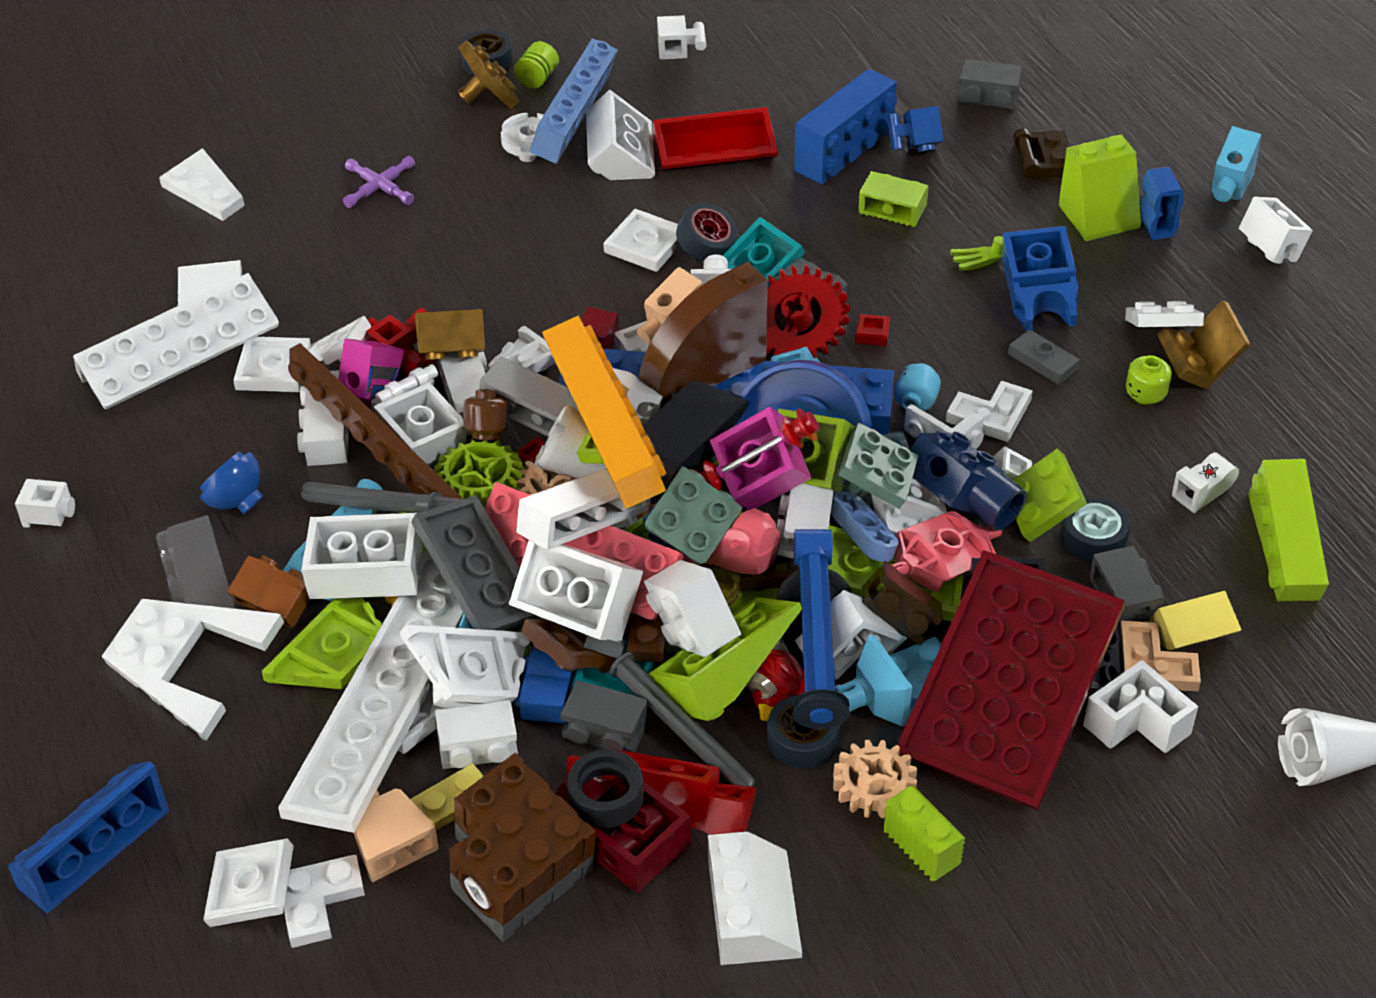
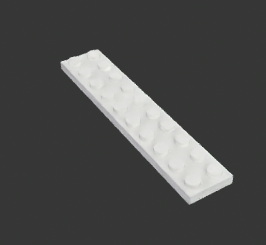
[278,551,463,833]

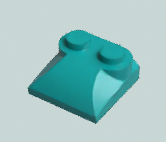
[723,217,805,288]

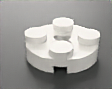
[501,113,544,162]

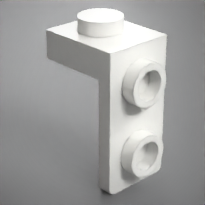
[904,404,984,449]

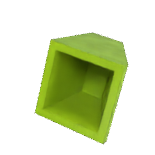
[1059,134,1141,241]

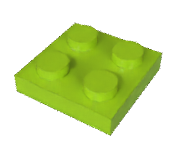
[1012,449,1087,542]

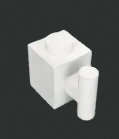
[657,15,706,59]

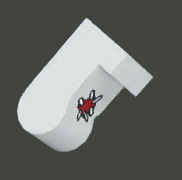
[1172,453,1239,513]

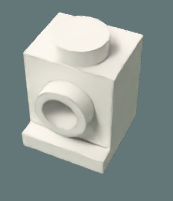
[15,479,75,528]

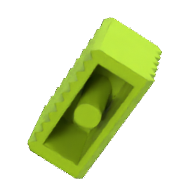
[859,171,929,227]
[884,785,965,881]

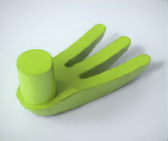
[950,236,1003,270]

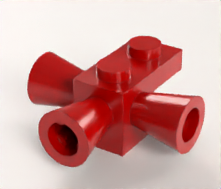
[364,308,436,377]

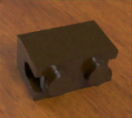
[862,561,943,646]

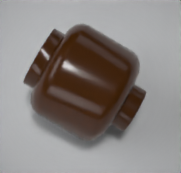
[464,389,507,440]

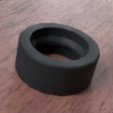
[567,749,644,828]

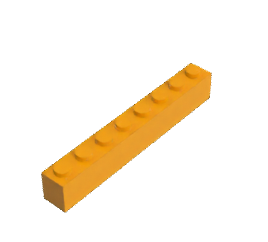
[542,315,666,509]

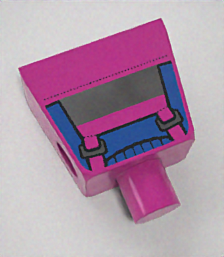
[338,338,405,409]

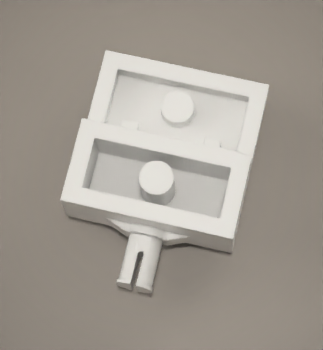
[871,479,947,535]

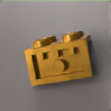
[1157,301,1250,389]

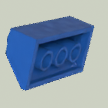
[8,761,169,914]

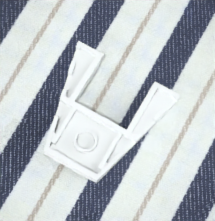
[102,599,284,741]

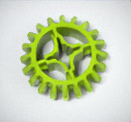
[434,439,525,509]

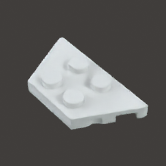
[400,625,530,703]

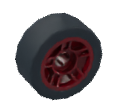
[676,202,738,262]

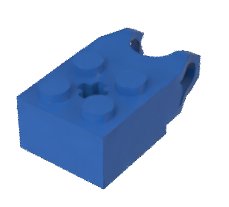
[1002,226,1079,331]

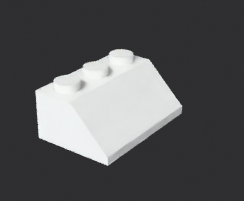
[586,90,655,180]
[708,832,802,965]

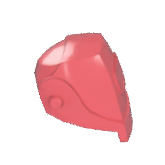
[706,508,781,574]

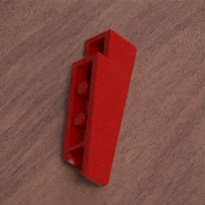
[567,749,756,835]

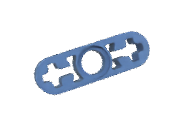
[830,492,898,562]

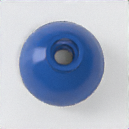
[199,451,264,515]

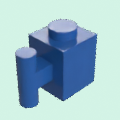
[886,106,944,153]

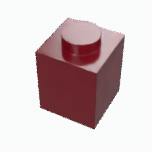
[581,307,619,350]

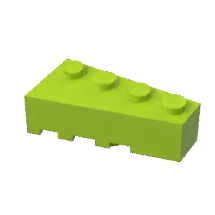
[1248,459,1329,602]

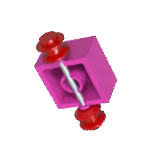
[691,407,819,510]

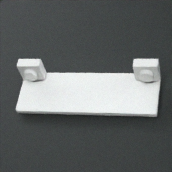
[73,273,279,409]

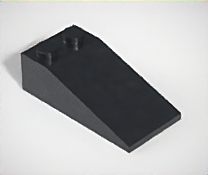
[641,379,750,505]

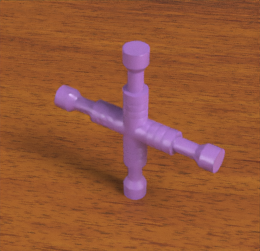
[343,155,415,208]

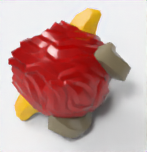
[746,638,805,721]

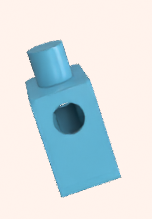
[1211,126,1262,202]

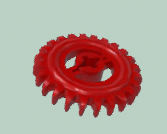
[766,265,851,358]

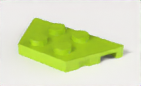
[262,597,382,689]

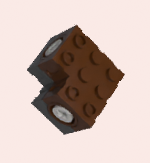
[449,753,596,942]

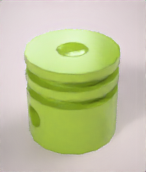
[514,41,559,88]

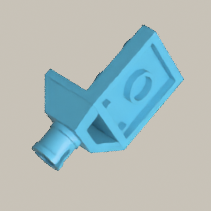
[835,635,941,727]

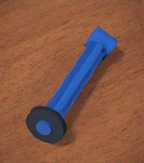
[792,529,850,729]

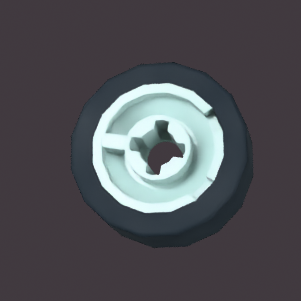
[1061,498,1130,563]

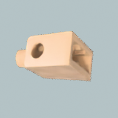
[637,267,702,344]
[354,789,439,882]

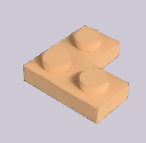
[1119,621,1201,691]

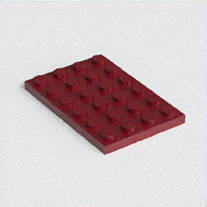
[897,550,1125,811]

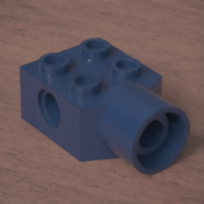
[910,431,1027,530]

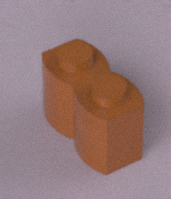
[226,555,310,628]

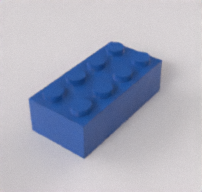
[794,69,897,185]

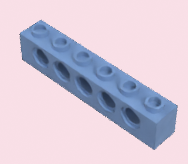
[529,38,618,164]

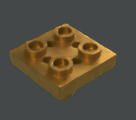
[458,40,519,109]

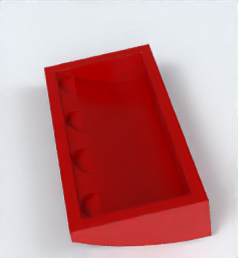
[653,107,778,169]

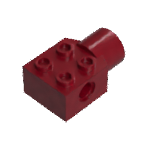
[555,775,691,894]

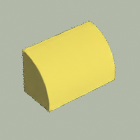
[1148,591,1241,650]

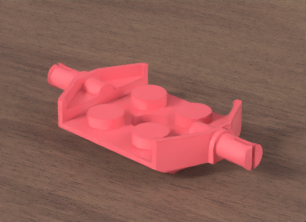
[892,511,1002,593]

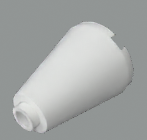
[534,405,606,478]
[1278,708,1376,786]

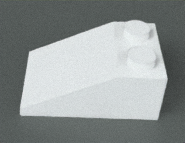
[509,540,643,641]

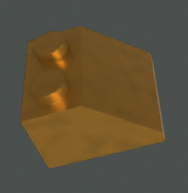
[415,309,485,360]

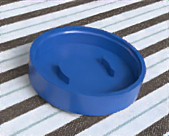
[735,360,871,492]

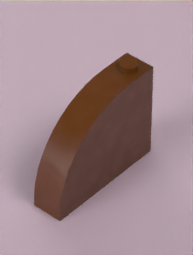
[638,262,768,410]

